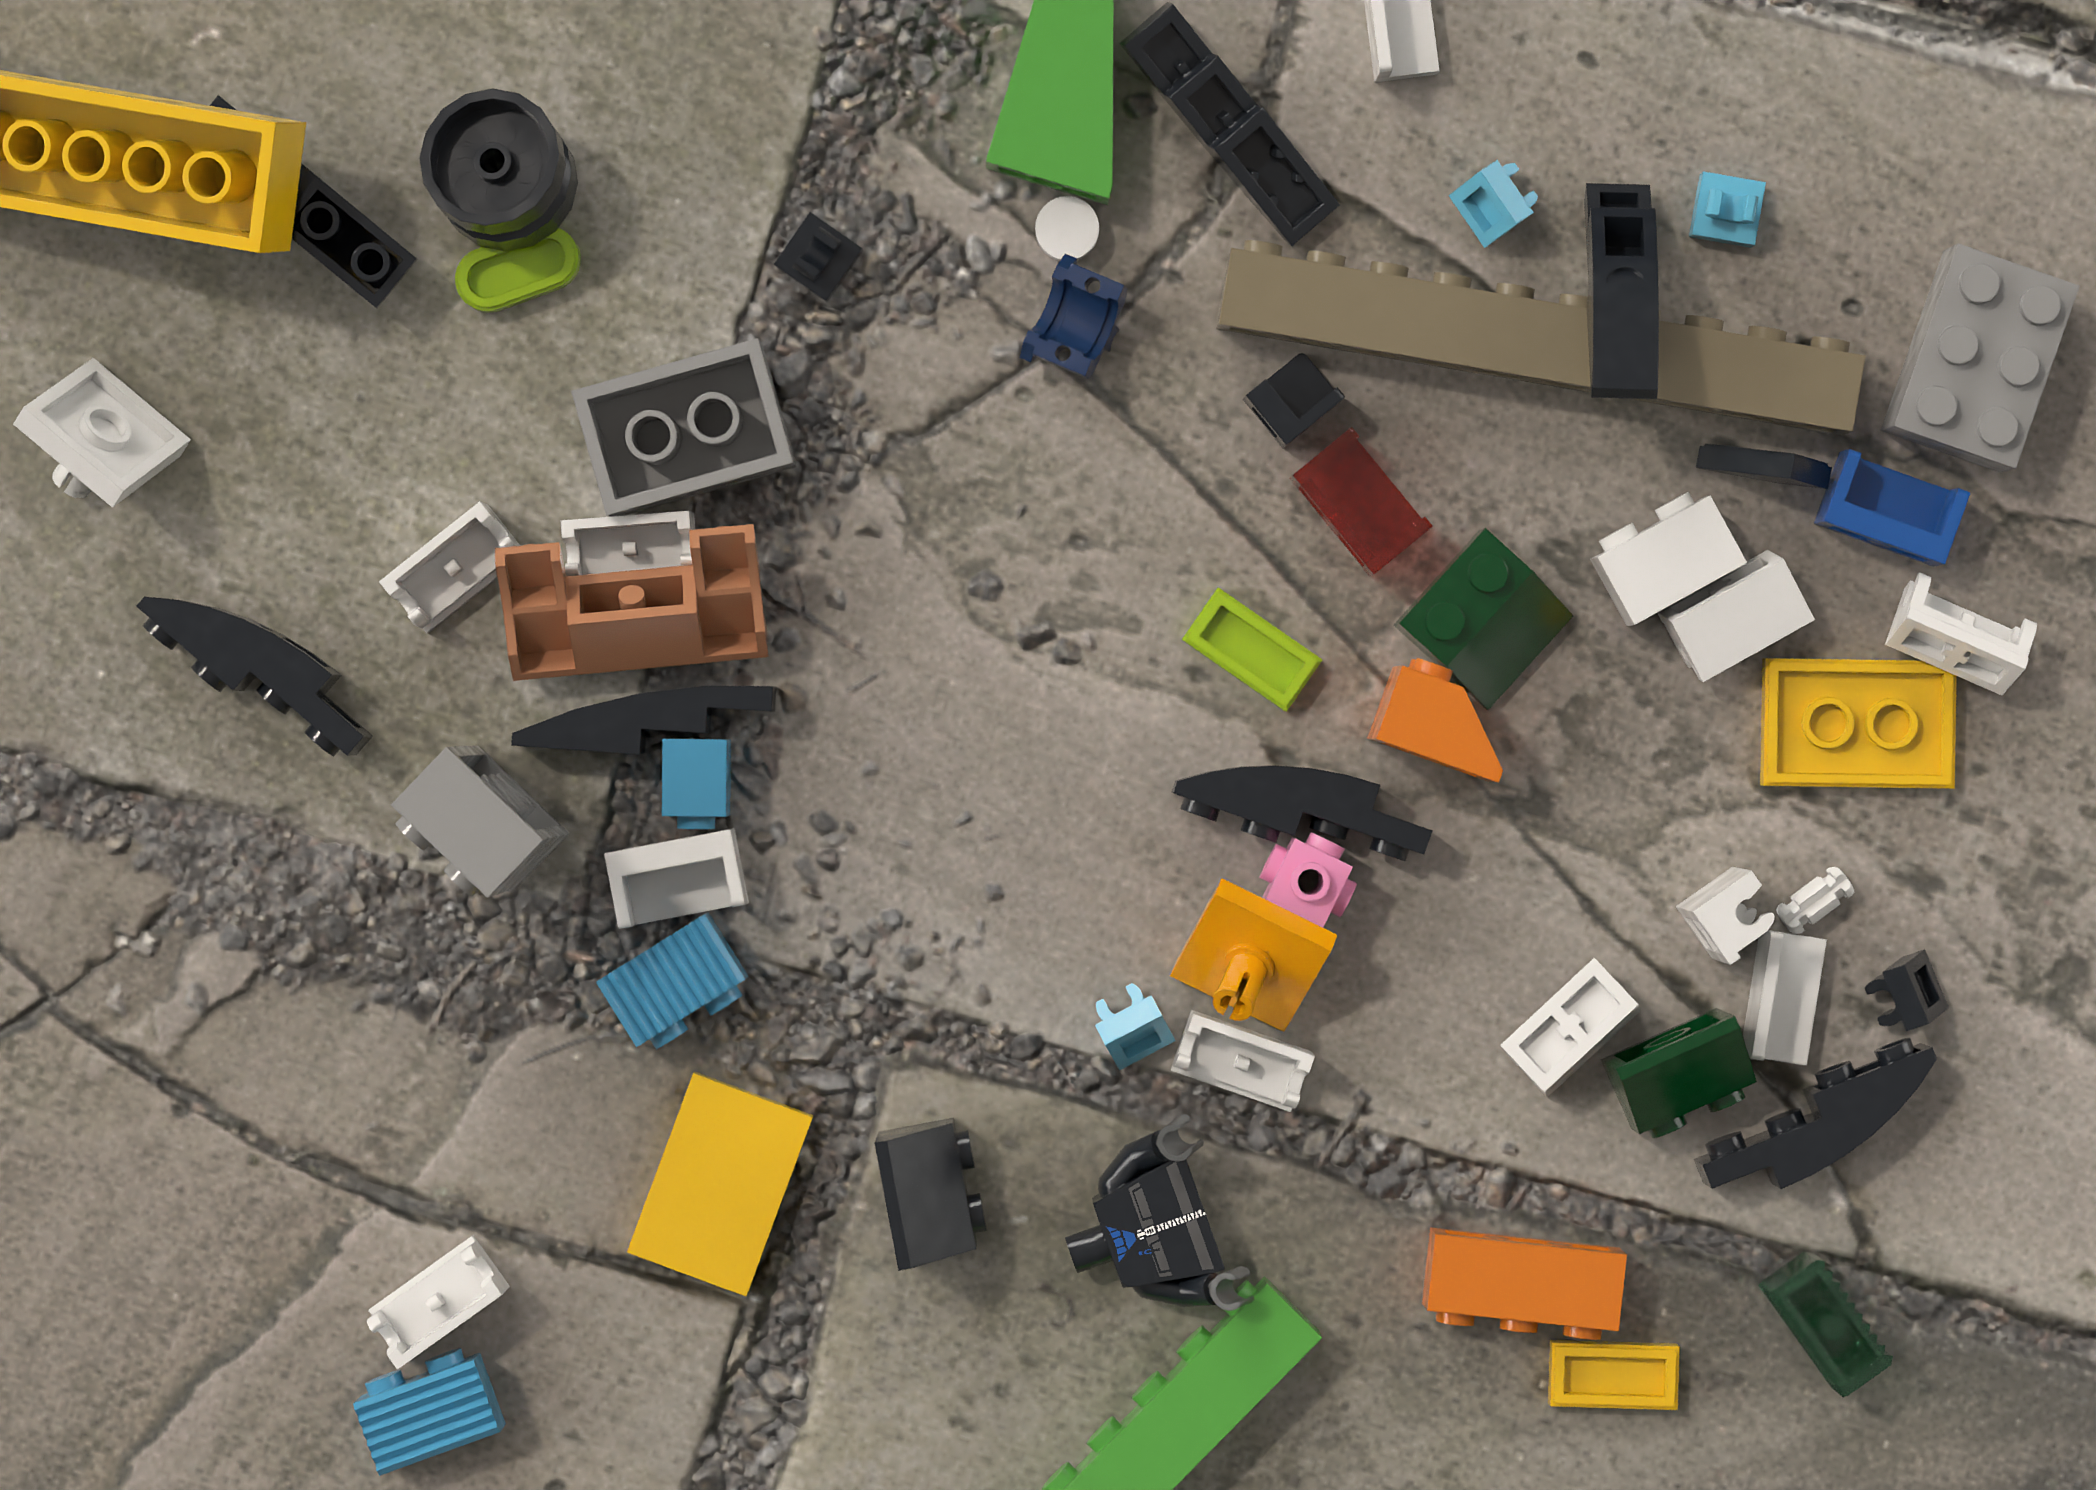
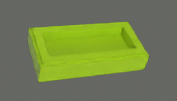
[1181,587,1322,712]

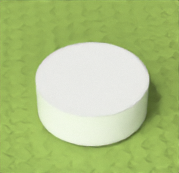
[1035,196,1099,261]

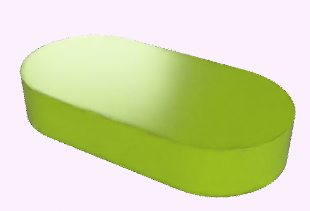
[455,228,581,313]

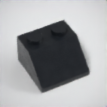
[874,1117,987,1271]

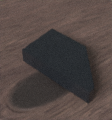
[1696,443,1832,489]

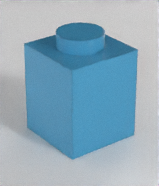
[662,739,731,829]

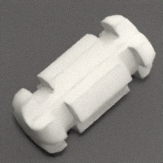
[1776,867,1854,934]

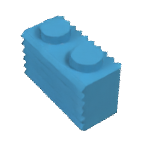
[596,912,749,1050]
[353,1348,506,1476]

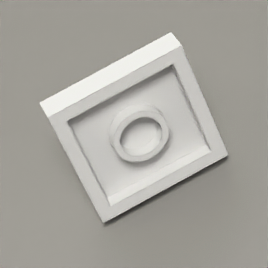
[13,358,191,508]

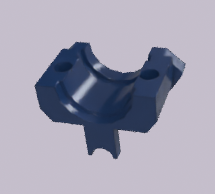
[1020,254,1128,379]

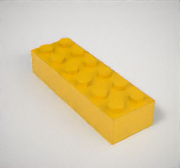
[0,70,306,253]

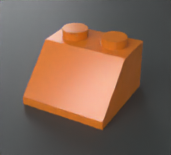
[1367,658,1503,783]

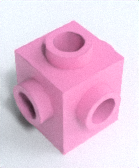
[1259,832,1357,928]

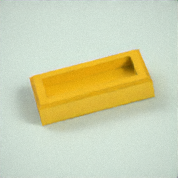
[1548,1340,1680,1410]

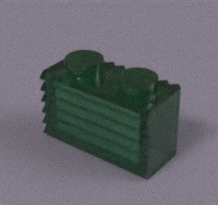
[1759,1251,1893,1398]

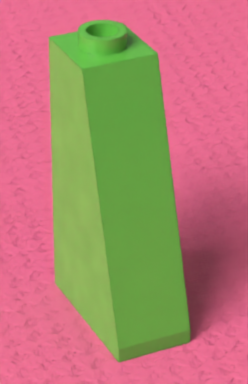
[986,0,1114,205]

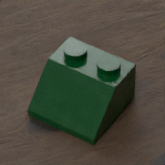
[1394,528,1573,710]
[1600,1008,1757,1138]

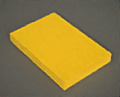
[1760,658,1957,789]
[627,1072,814,1296]

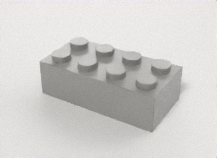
[391,746,570,898]

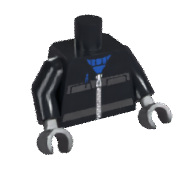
[1065,1114,1254,1311]

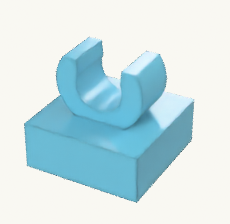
[1449,160,1538,248]
[1689,171,1766,248]
[1095,983,1176,1070]

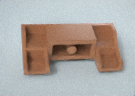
[495,524,769,681]

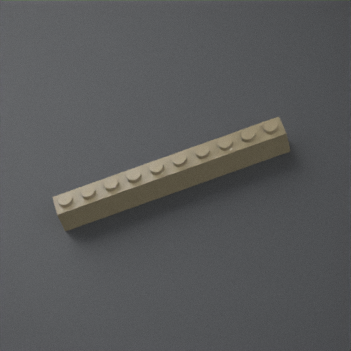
[1216,240,1866,436]

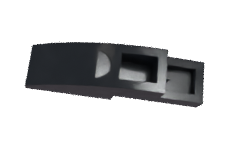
[209,95,418,308]
[1584,183,1659,399]
[136,596,373,757]
[1172,765,1433,861]
[1694,1038,1937,1189]

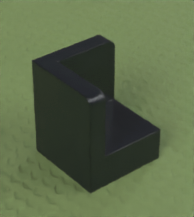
[1243,353,1345,449]

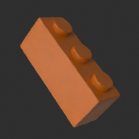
[1422,1227,1627,1340]

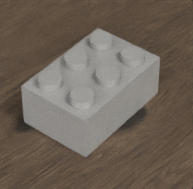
[1880,243,2080,473]
[571,338,797,517]

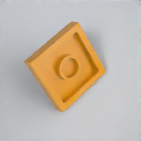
[1170,878,1337,1032]

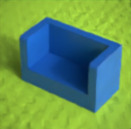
[1814,449,1970,566]

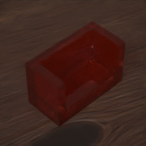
[1289,427,1433,577]

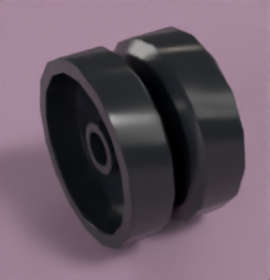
[419,88,578,251]

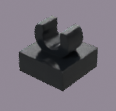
[774,212,863,302]
[1865,949,1949,1031]

